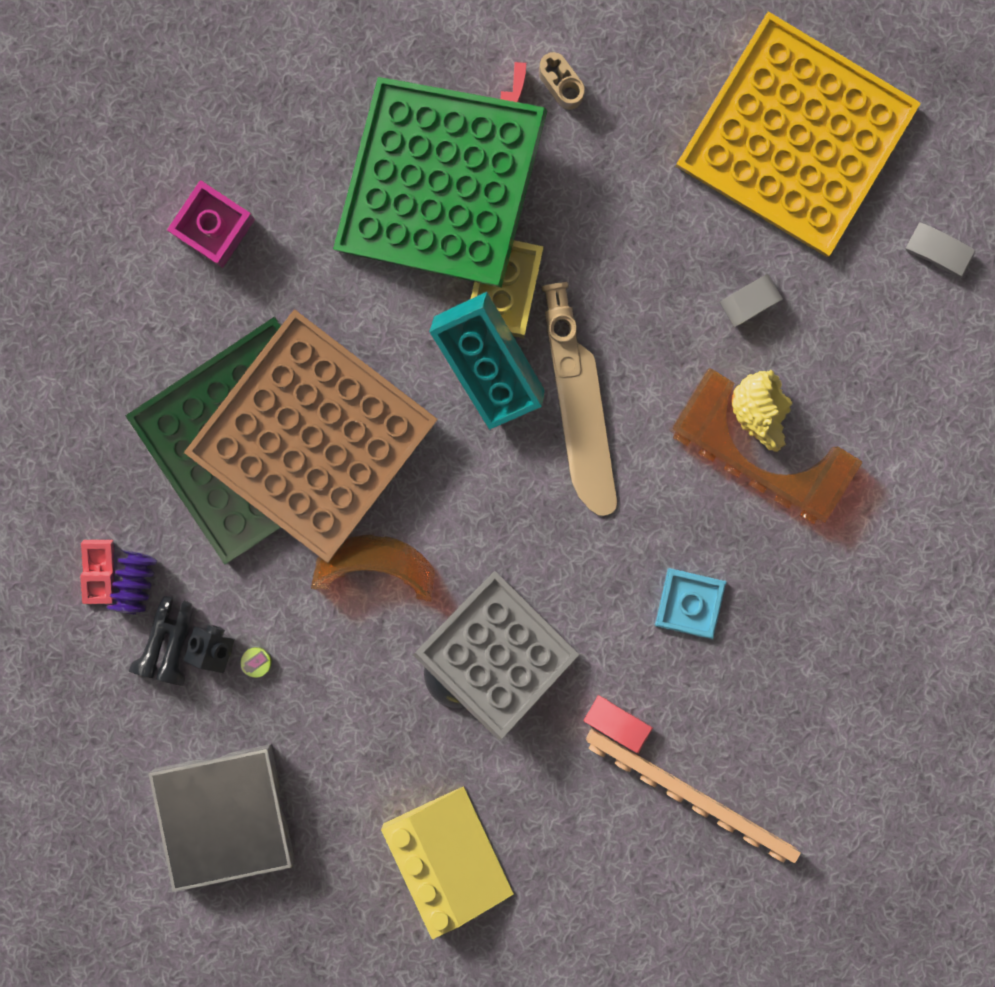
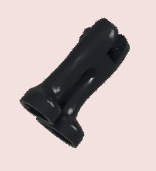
[129,596,193,686]

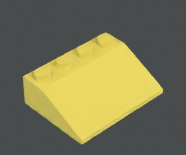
[381,786,514,939]

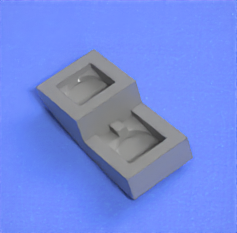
[906,222,976,278]

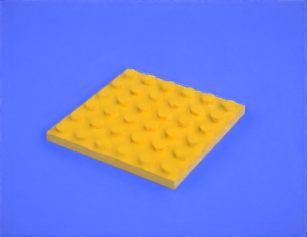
[675,11,921,257]

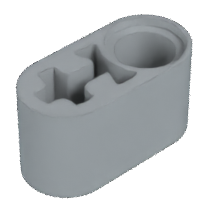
[720,274,783,328]

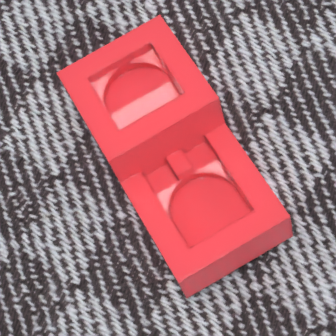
[501,62,527,102]
[80,540,114,604]
[583,695,653,753]

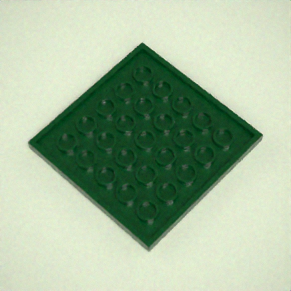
[125,316,281,565]

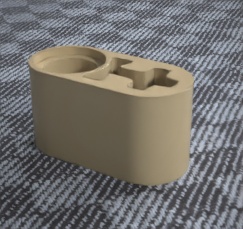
[539,52,584,110]

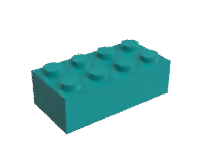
[429,292,545,430]

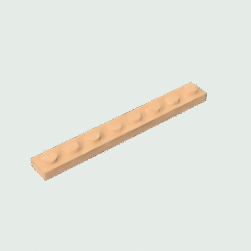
[586,728,801,863]

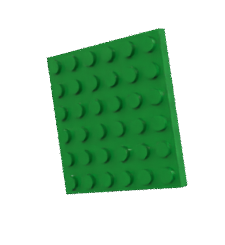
[333,77,548,288]

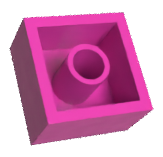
[167,180,255,268]

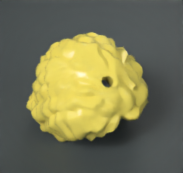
[731,370,792,452]

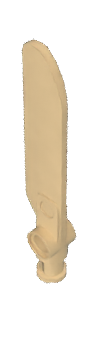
[542,282,617,516]

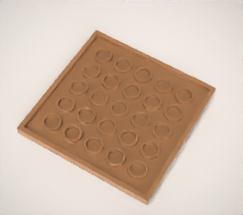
[184,309,438,563]

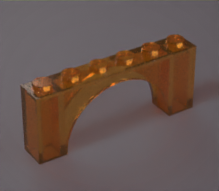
[669,368,863,525]

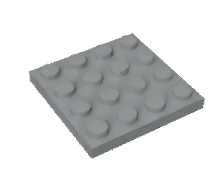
[413,571,579,740]

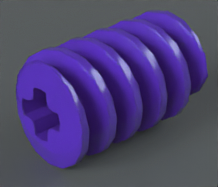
[107,550,157,615]

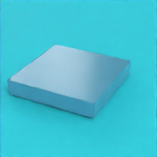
[655,568,727,639]

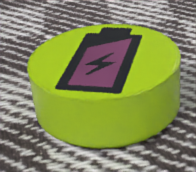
[241,647,272,678]

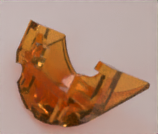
[311,535,435,602]

